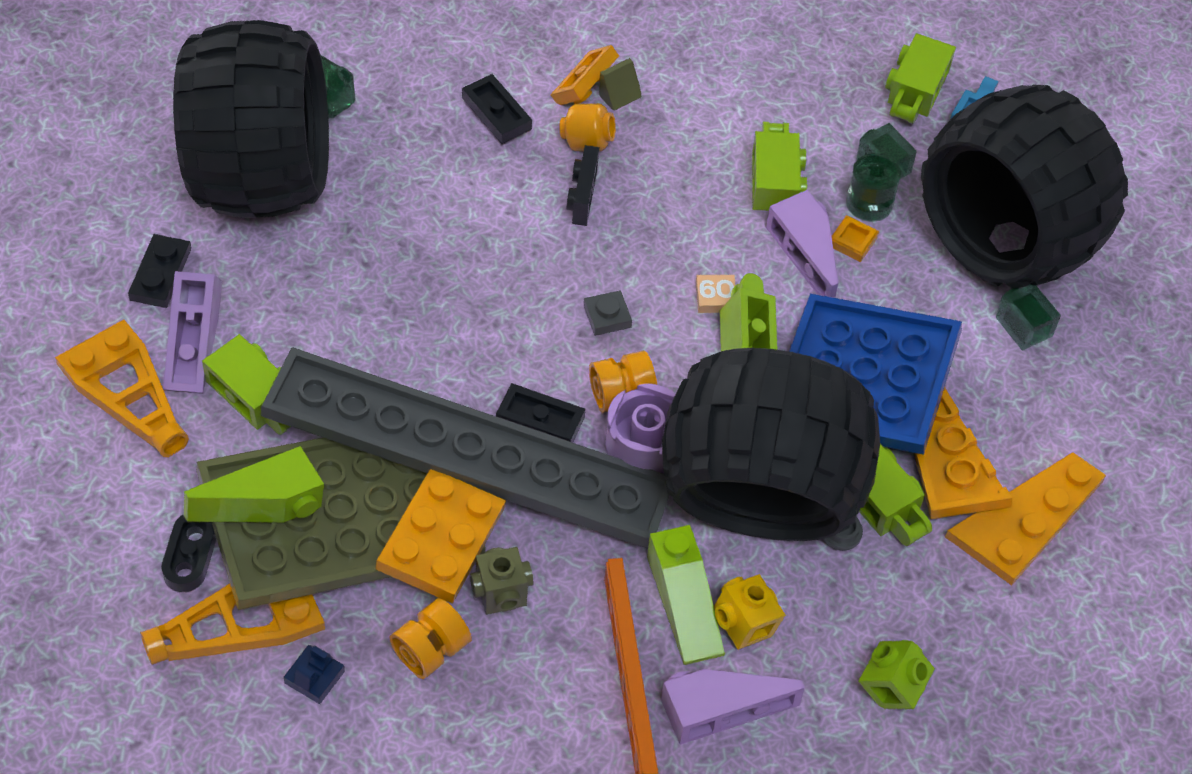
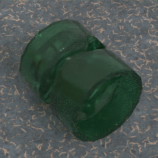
[846,153,901,222]

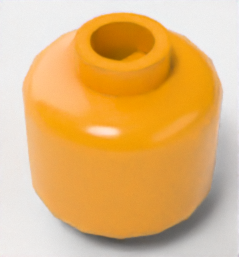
[560,103,616,152]

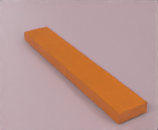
[604,558,658,774]

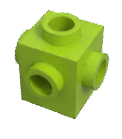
[858,640,935,709]

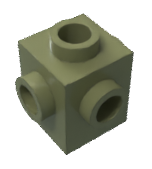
[470,547,534,615]

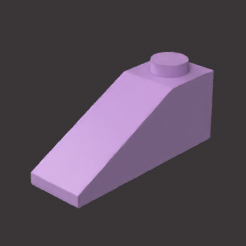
[766,190,838,298]
[163,271,222,393]
[661,669,805,745]

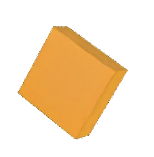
[831,215,879,262]

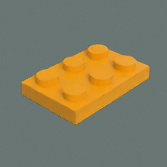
[375,469,506,604]

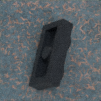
[462,74,532,144]
[566,145,600,226]
[128,234,191,308]
[496,383,586,443]

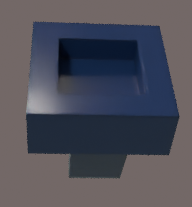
[283,645,345,704]

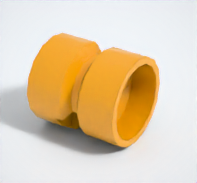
[589,350,657,413]
[389,598,472,680]

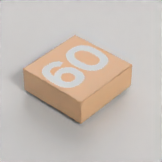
[696,275,736,313]

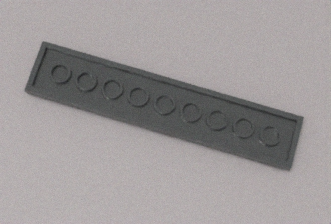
[261,347,670,549]

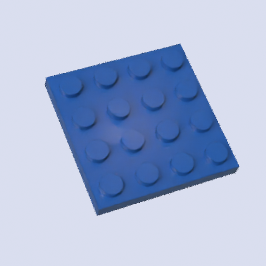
[789,293,962,455]

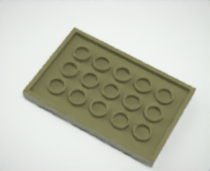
[196,438,486,610]

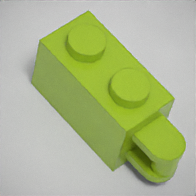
[885,33,956,124]
[752,121,807,211]
[720,273,777,351]
[202,334,291,435]
[859,444,932,546]

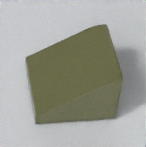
[599,58,642,111]

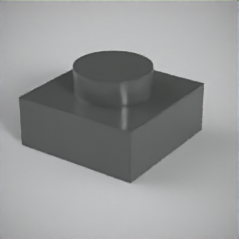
[583,290,632,336]

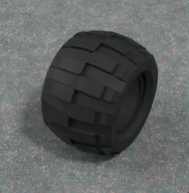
[173,20,329,218]
[921,85,1128,289]
[662,348,880,541]

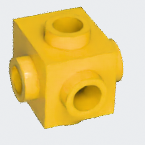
[714,574,786,650]

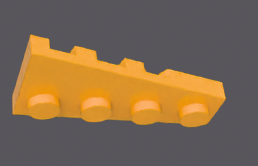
[914,387,1012,519]
[945,452,1106,586]

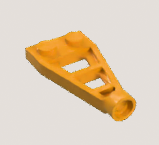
[55,319,189,457]
[140,584,325,665]

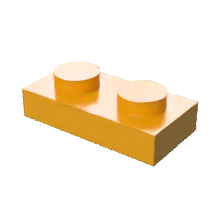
[550,45,619,105]

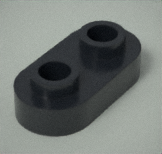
[161,514,217,592]

